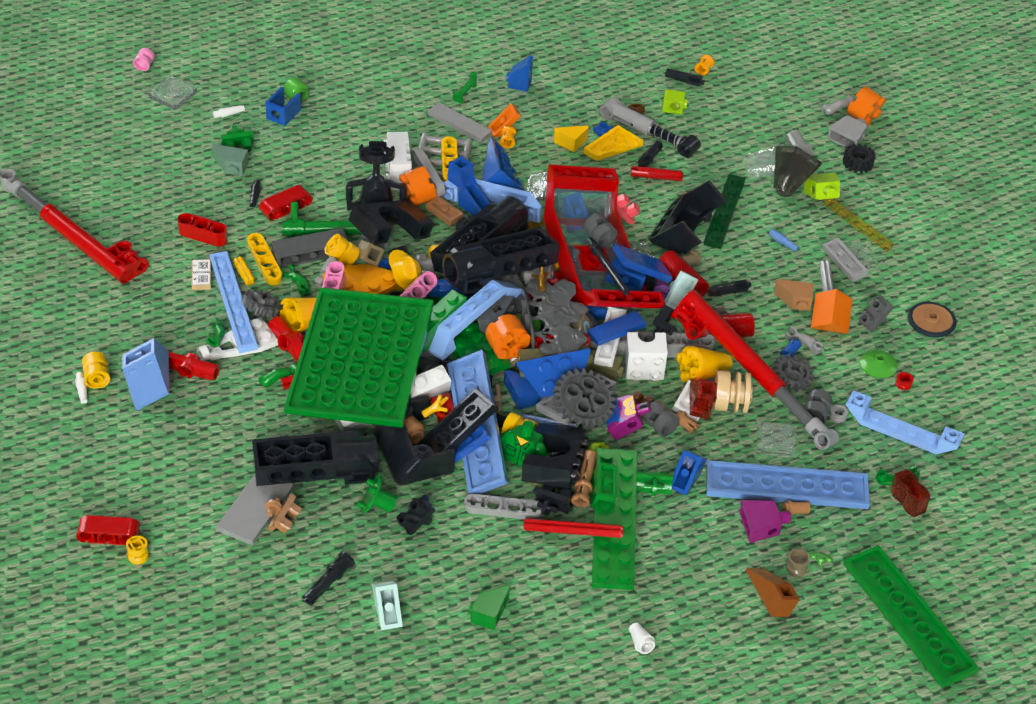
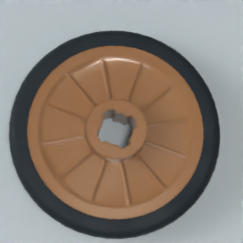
[908,302,956,337]

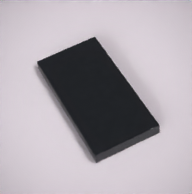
[418,388,498,454]

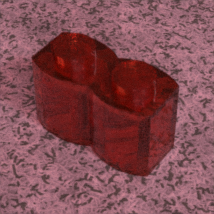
[891,469,930,517]

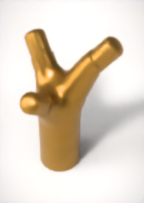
[531,267,550,292]

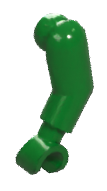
[283,264,310,296]
[206,318,225,348]
[258,363,297,387]
[877,466,920,487]

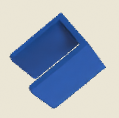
[265,87,301,126]

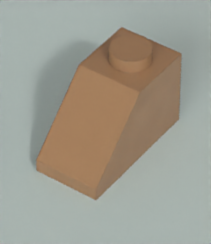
[774,279,813,311]

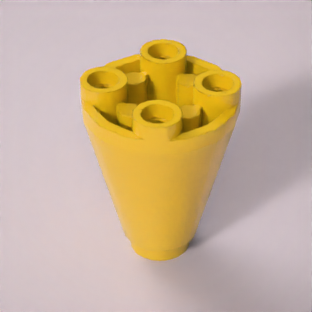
[677,346,733,384]

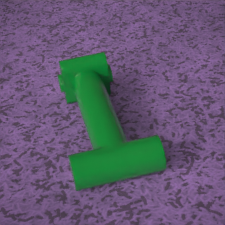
[453,72,477,103]

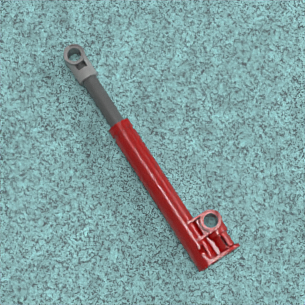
[0,169,149,284]
[671,290,839,450]

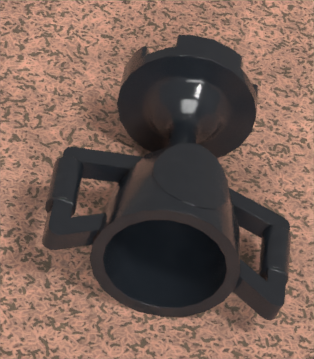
[346,141,407,211]

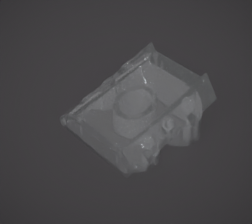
[742,146,783,179]

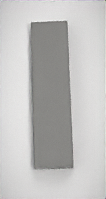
[428,102,492,143]

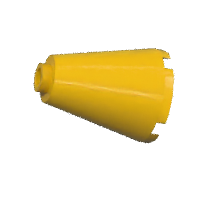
[280,297,317,333]

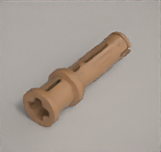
[571,450,597,507]

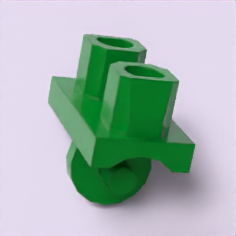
[221,125,253,151]
[636,470,673,496]

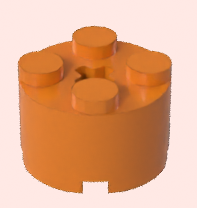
[847,86,886,127]
[399,166,437,207]
[485,314,530,359]

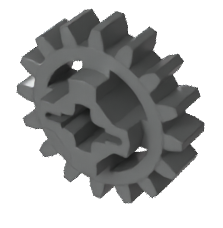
[241,289,283,318]
[772,354,814,392]

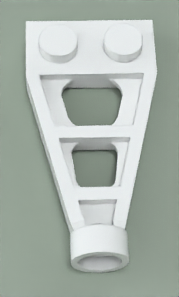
[197,317,278,361]

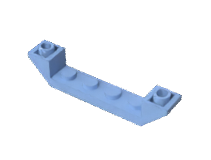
[441,179,541,223]
[429,280,522,361]
[846,390,965,454]

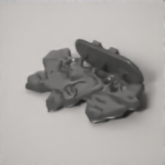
[521,279,590,355]

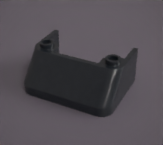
[648,180,727,254]
[374,395,455,485]

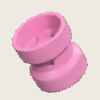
[133,48,155,71]

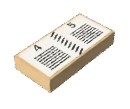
[192,259,211,290]

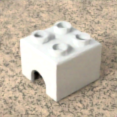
[624,332,668,381]

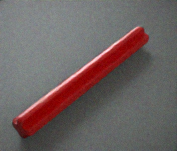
[523,518,624,538]

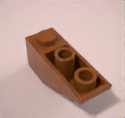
[746,568,800,617]

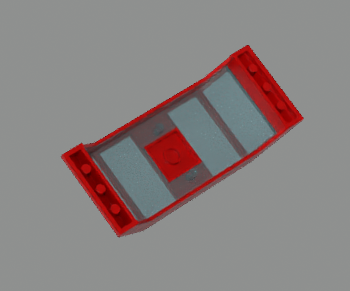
[544,164,666,309]

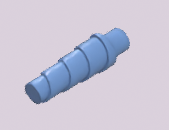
[769,229,799,252]

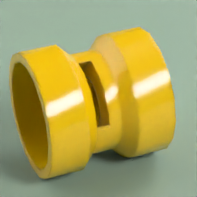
[126,535,149,564]

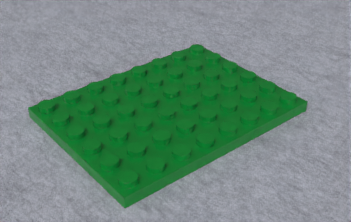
[284,287,434,428]

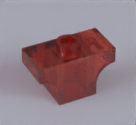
[690,378,717,420]

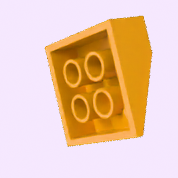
[323,264,402,295]

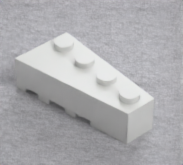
[384,132,412,190]

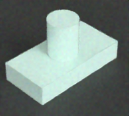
[664,271,698,310]

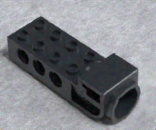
[430,196,529,274]
[442,227,559,295]
[252,430,379,486]

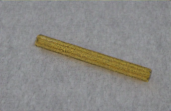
[824,199,893,251]

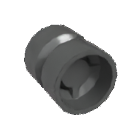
[584,212,617,247]
[804,389,833,423]
[642,400,680,437]

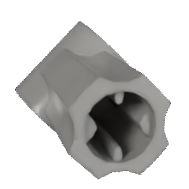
[786,130,812,160]

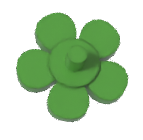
[809,552,833,565]

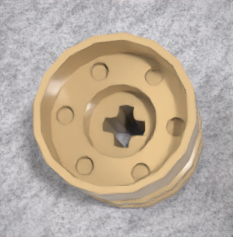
[713,370,753,413]

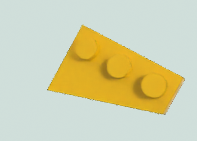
[584,125,644,161]

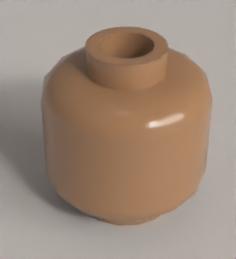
[404,415,425,444]

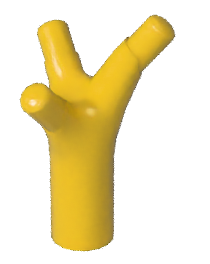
[421,395,448,418]

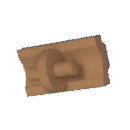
[265,493,302,533]

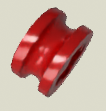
[895,372,914,390]

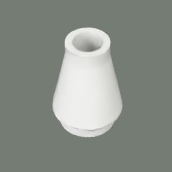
[629,623,655,654]

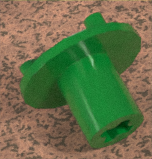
[356,475,397,514]

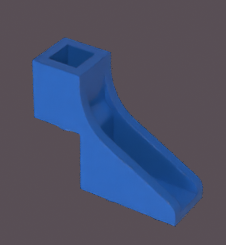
[447,156,490,216]

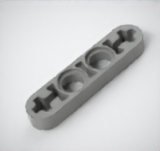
[412,148,445,197]
[464,494,543,519]

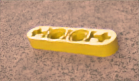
[441,136,458,182]
[247,233,282,286]

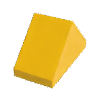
[553,125,589,152]

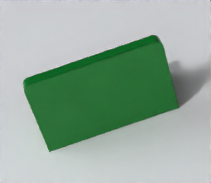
[590,461,618,508]

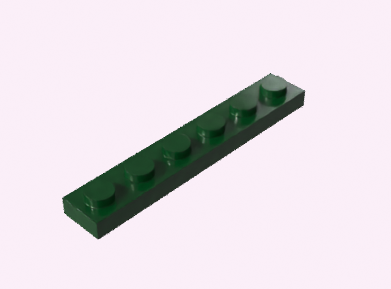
[704,174,746,249]

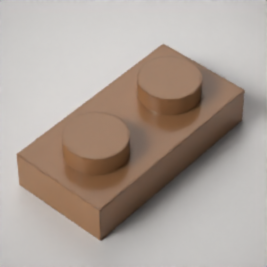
[426,197,464,227]

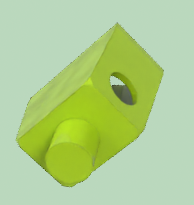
[803,173,840,200]

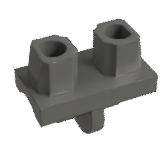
[858,295,894,333]

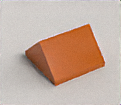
[811,289,853,334]

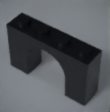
[348,199,434,244]
[521,423,589,489]

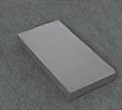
[216,474,294,545]

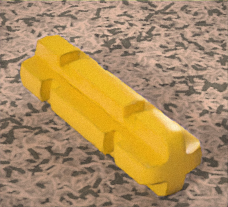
[233,256,255,286]

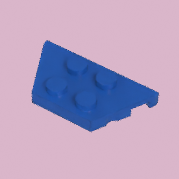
[515,348,590,398]

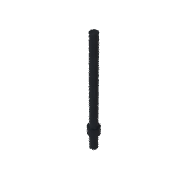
[586,238,629,295]

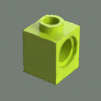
[662,89,688,115]

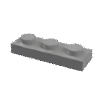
[823,238,868,282]

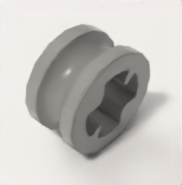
[829,405,848,423]

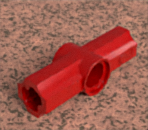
[268,316,303,363]
[168,351,220,381]

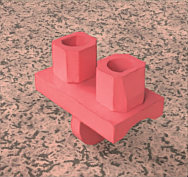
[617,193,640,225]

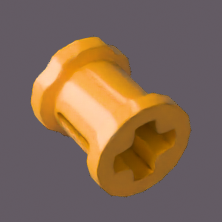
[694,55,715,76]
[500,126,516,148]

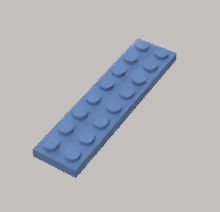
[447,350,508,494]
[706,460,870,509]

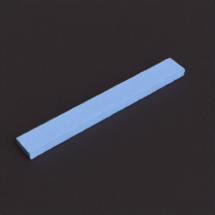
[209,251,258,354]

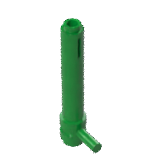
[282,202,361,237]

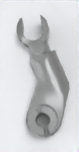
[822,95,855,115]
[785,326,823,355]

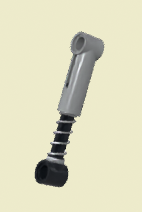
[599,97,701,158]

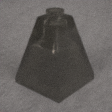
[773,146,822,197]

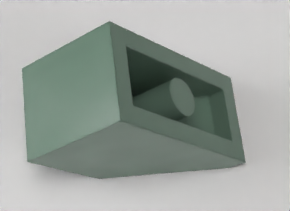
[213,144,249,176]

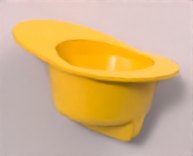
[389,250,421,290]

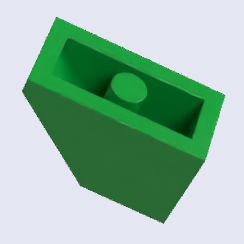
[468,585,510,630]

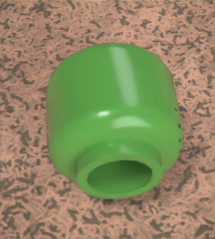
[284,77,309,102]

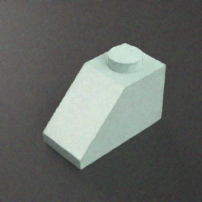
[372,581,403,630]

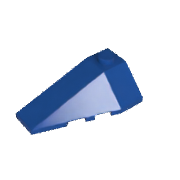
[482,137,524,191]

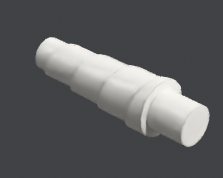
[213,105,245,118]
[75,372,88,404]

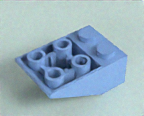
[122,338,169,410]

